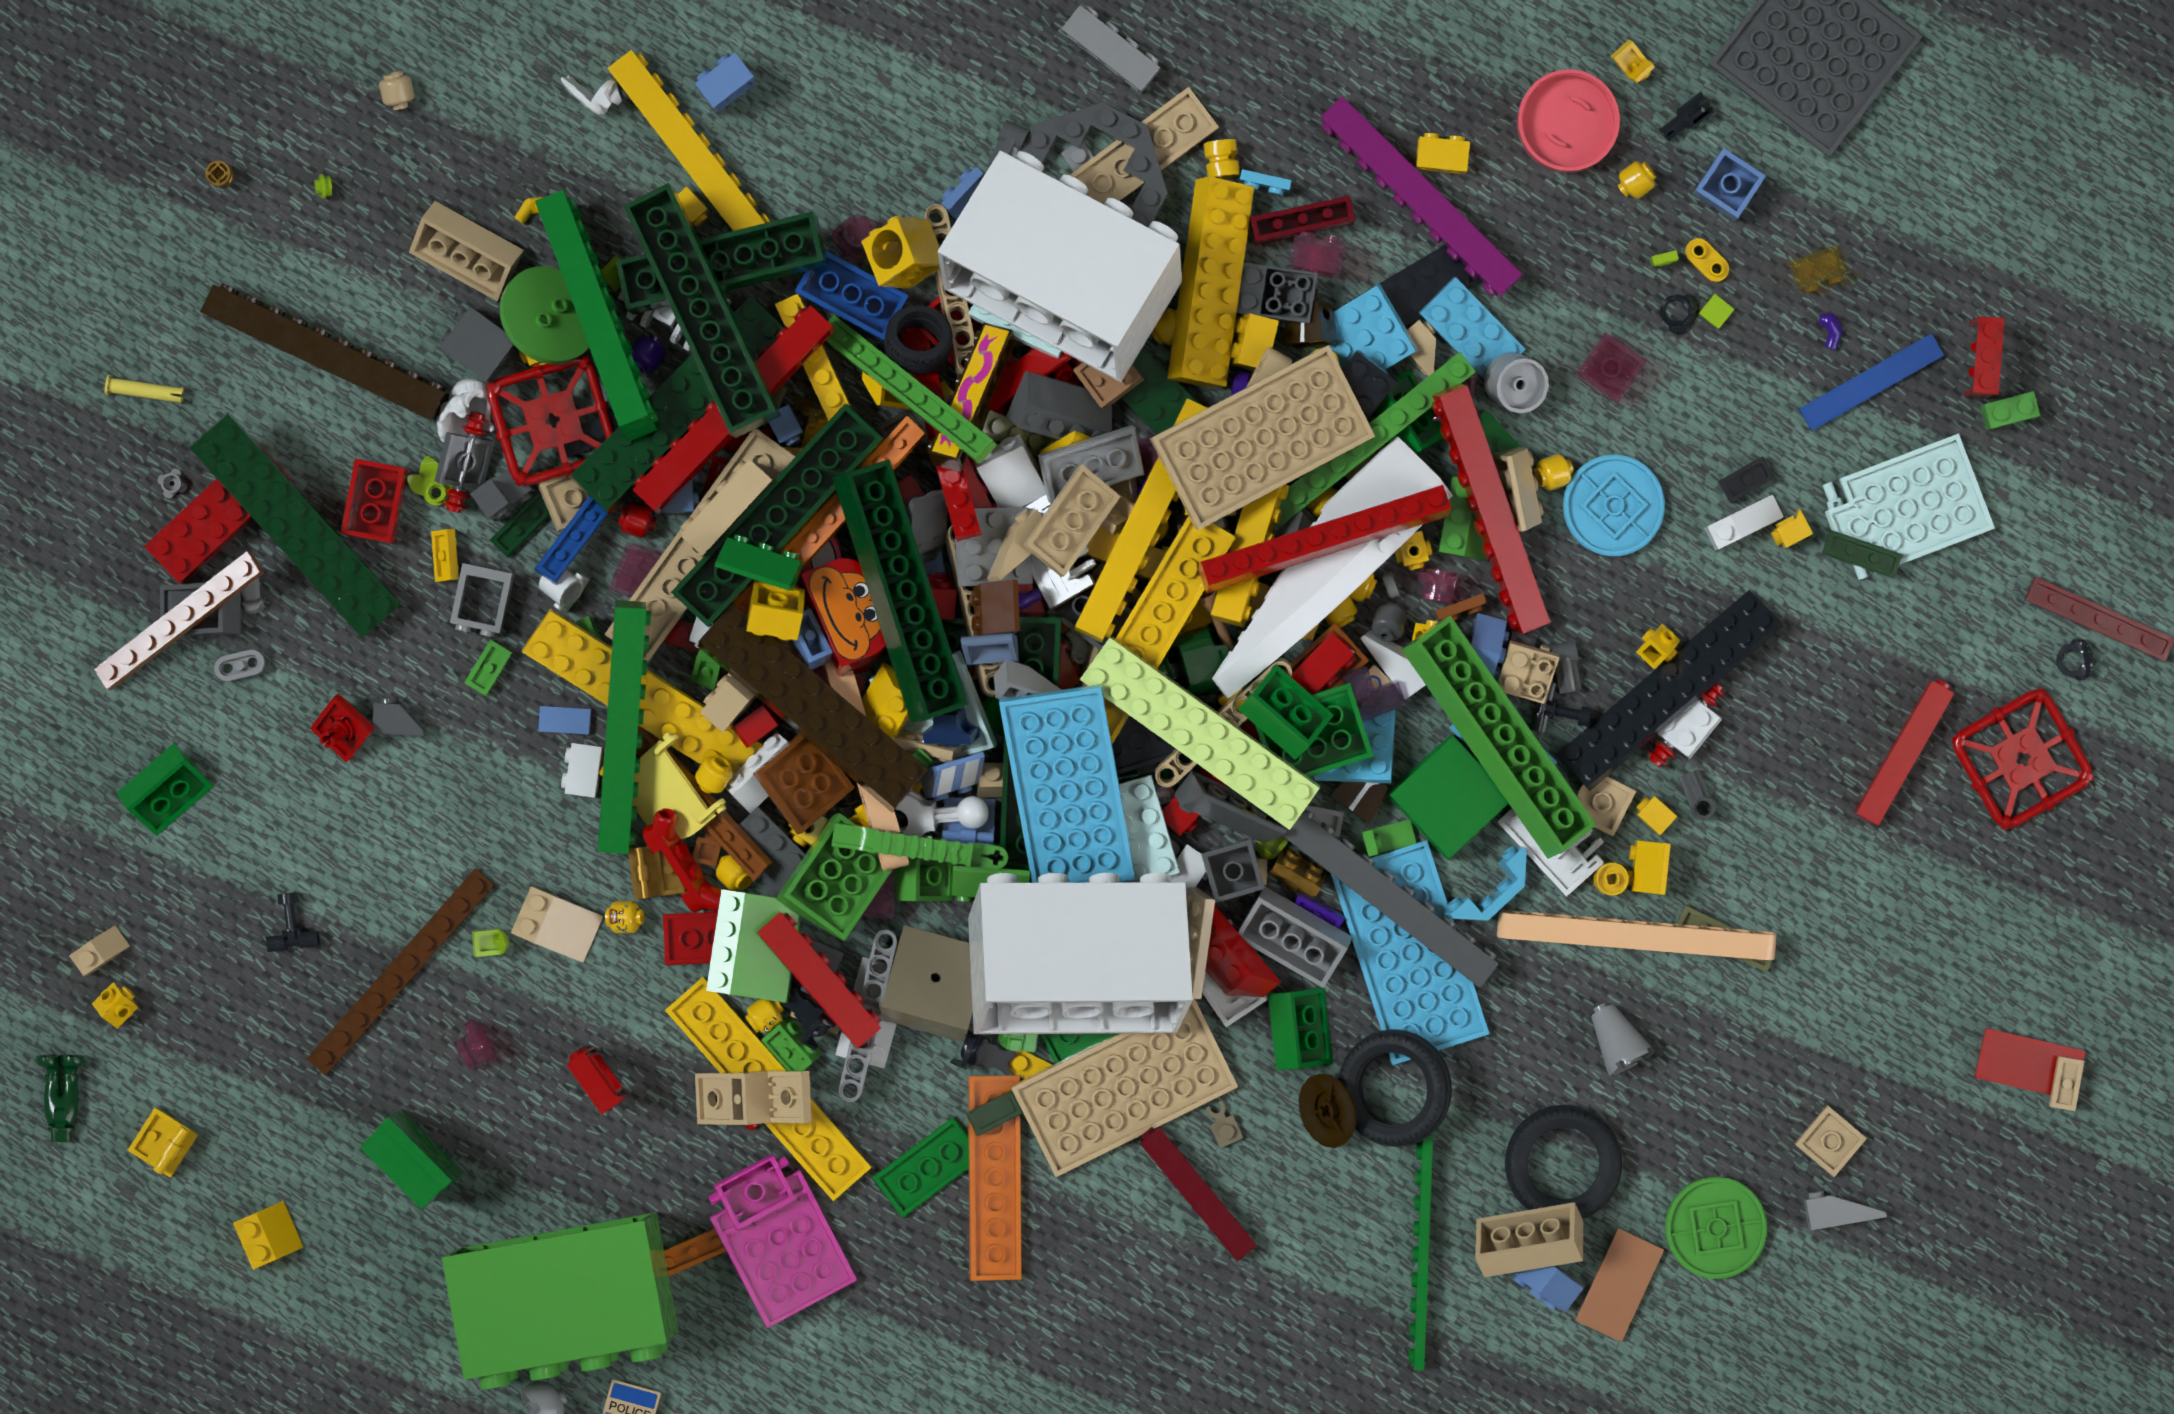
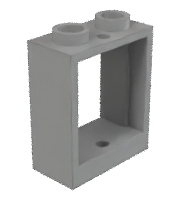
[450,563,515,638]

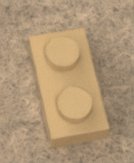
[2049,1056,2084,1111]

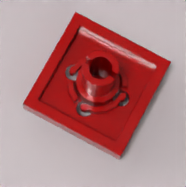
[310,693,375,763]

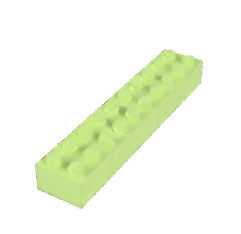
[1080,636,1320,830]

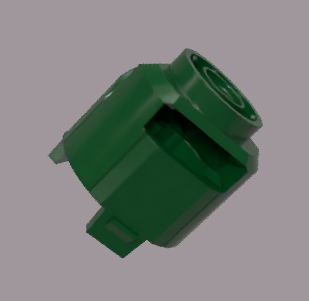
[1158,626,1229,696]

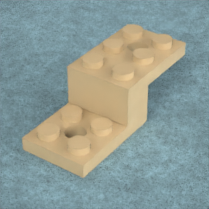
[695,1071,812,1125]

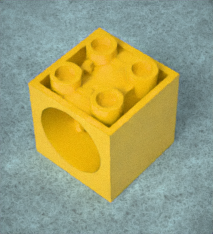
[861,215,940,288]

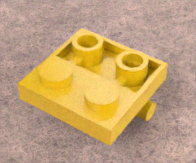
[127,1107,199,1178]

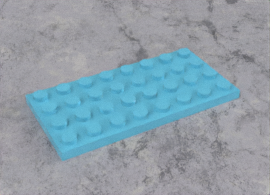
[999,684,1136,883]
[1331,840,1489,1065]

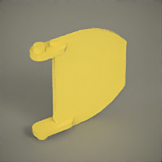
[632,732,727,839]

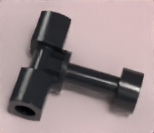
[1529,682,1592,734]
[266,892,320,952]

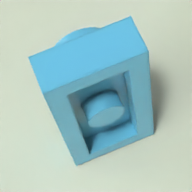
[1239,169,1292,196]

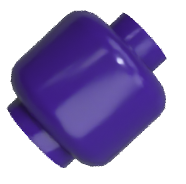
[631,335,665,374]

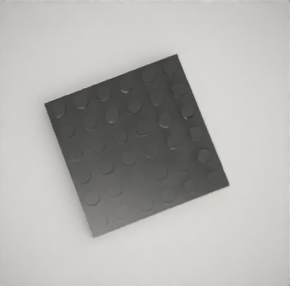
[1708,0,1923,158]

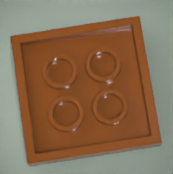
[753,734,855,835]

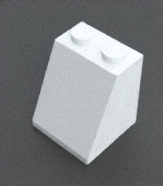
[974,435,1046,508]

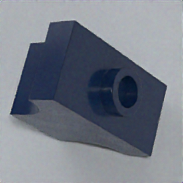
[922,707,980,747]

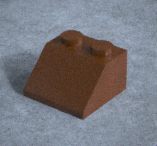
[970,580,1020,636]

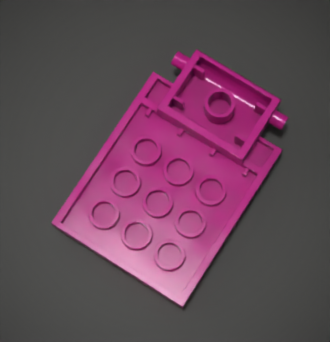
[708,1154,857,1328]

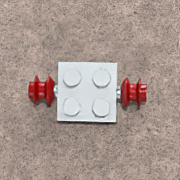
[1647,683,1725,768]

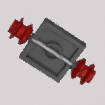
[434,411,495,513]

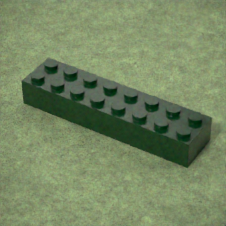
[616,211,829,315]

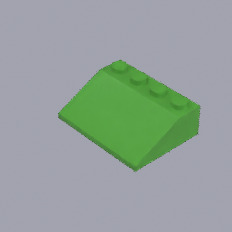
[776,813,893,941]
[706,889,801,1003]

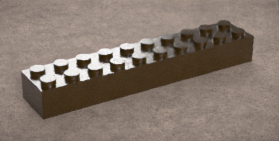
[200,283,449,423]
[698,603,928,812]

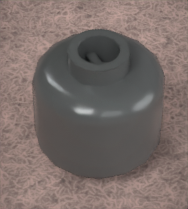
[1371,603,1407,642]

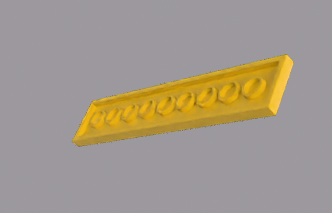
[1087,516,1236,744]
[522,608,764,774]
[665,976,872,1201]

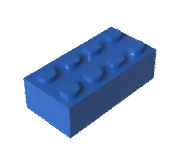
[795,250,910,342]

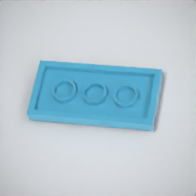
[1419,277,1525,380]

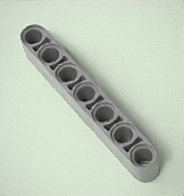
[839,929,898,1102]

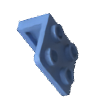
[941,167,984,220]

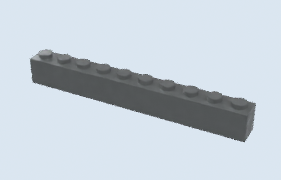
[1282,808,1499,988]

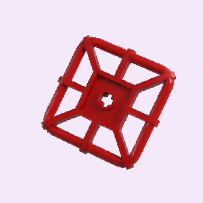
[486,355,614,486]
[1951,687,2094,831]

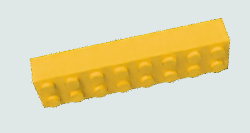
[1167,176,1254,389]

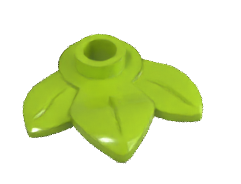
[408,456,453,506]

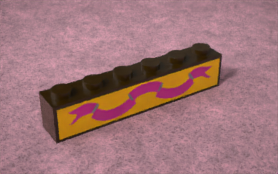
[927,322,1016,472]

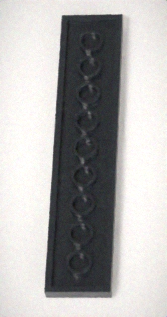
[1557,590,1784,791]

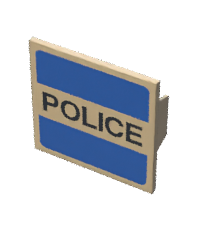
[603,1379,661,1414]

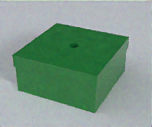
[1386,734,1508,860]
[359,1109,464,1210]

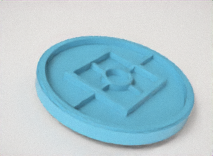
[1563,455,1665,556]

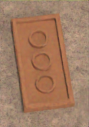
[1575,1228,1664,1342]

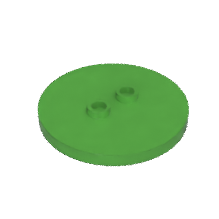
[500,266,589,364]
[1665,1176,1767,1279]

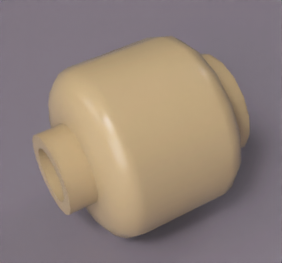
[379,71,415,110]

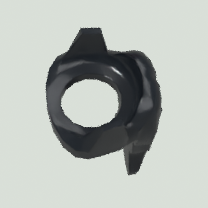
[780,987,836,1051]
[950,1030,1016,1075]

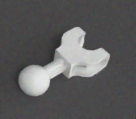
[895,790,989,837]

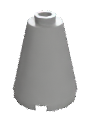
[1591,1002,1654,1076]

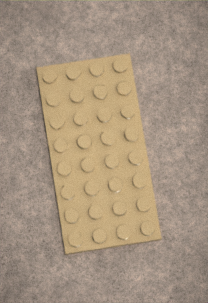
[1150,345,1375,530]
[1011,999,1238,1177]

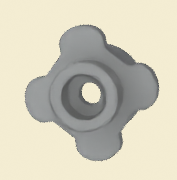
[157,469,187,498]

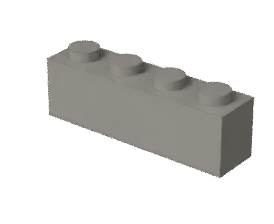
[1061,5,1160,94]

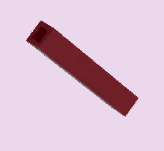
[1139,1127,1257,1262]

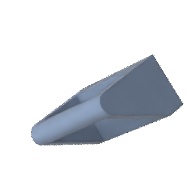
[961,633,1019,666]

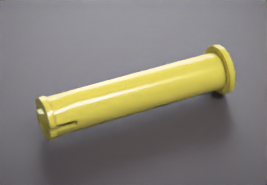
[105,375,184,404]

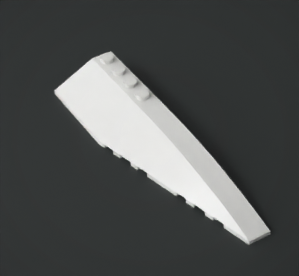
[1212,436,1453,698]

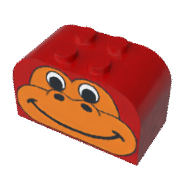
[798,558,886,676]

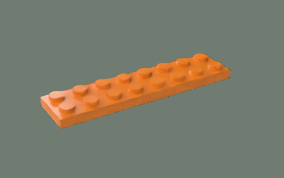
[968,1075,1021,1281]

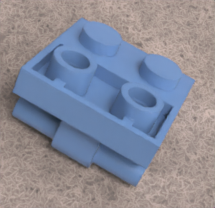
[942,797,995,844]

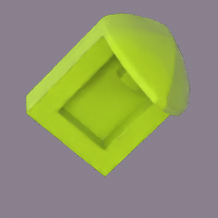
[1255,836,1289,860]
[472,928,510,957]

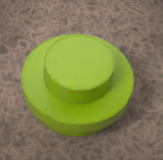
[314,174,332,199]

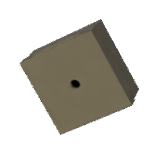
[880,925,973,1042]

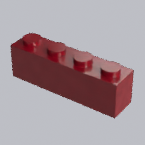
[1250,195,1355,246]

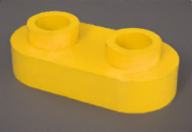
[1685,238,1729,282]

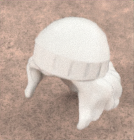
[436,378,495,443]

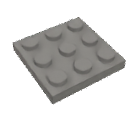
[955,507,1033,587]

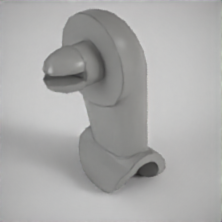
[241,577,264,614]

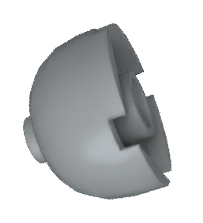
[520,1382,567,1414]

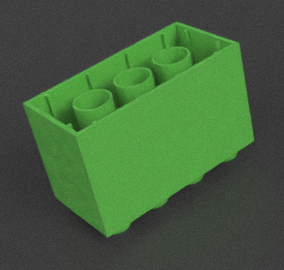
[442,1212,679,1390]

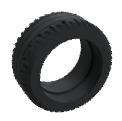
[884,305,953,374]

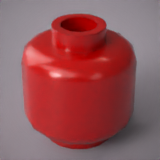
[618,502,657,538]

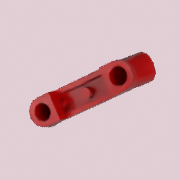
[643,808,724,913]

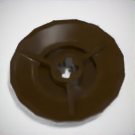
[1299,1073,1356,1148]

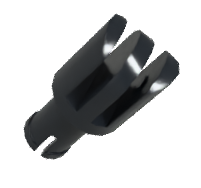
[1659,91,1715,142]

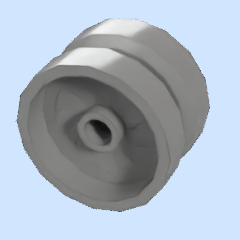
[1484,352,1549,413]

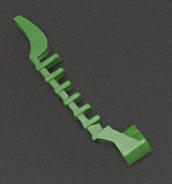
[831,823,1008,869]

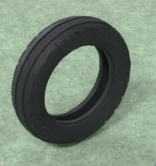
[1338,1029,1452,1147]
[1505,1105,1622,1219]

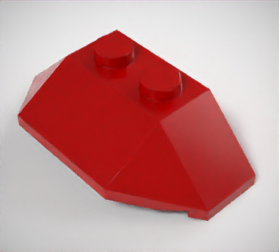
[1205,905,1281,997]

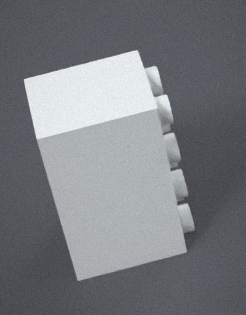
[937,151,1182,382]
[968,873,1193,1034]

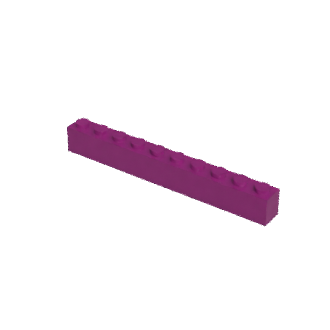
[1320,96,1522,299]

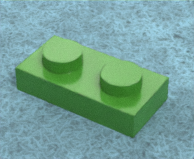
[464,639,513,696]
[690,649,721,691]

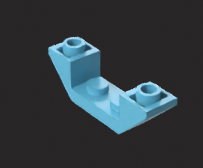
[1443,846,1527,921]

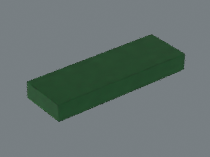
[490,490,550,558]
[1821,530,1903,579]

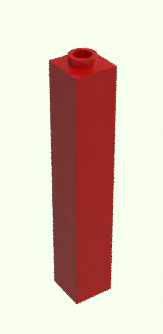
[1853,679,1954,826]

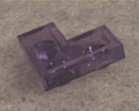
[1341,665,1406,722]

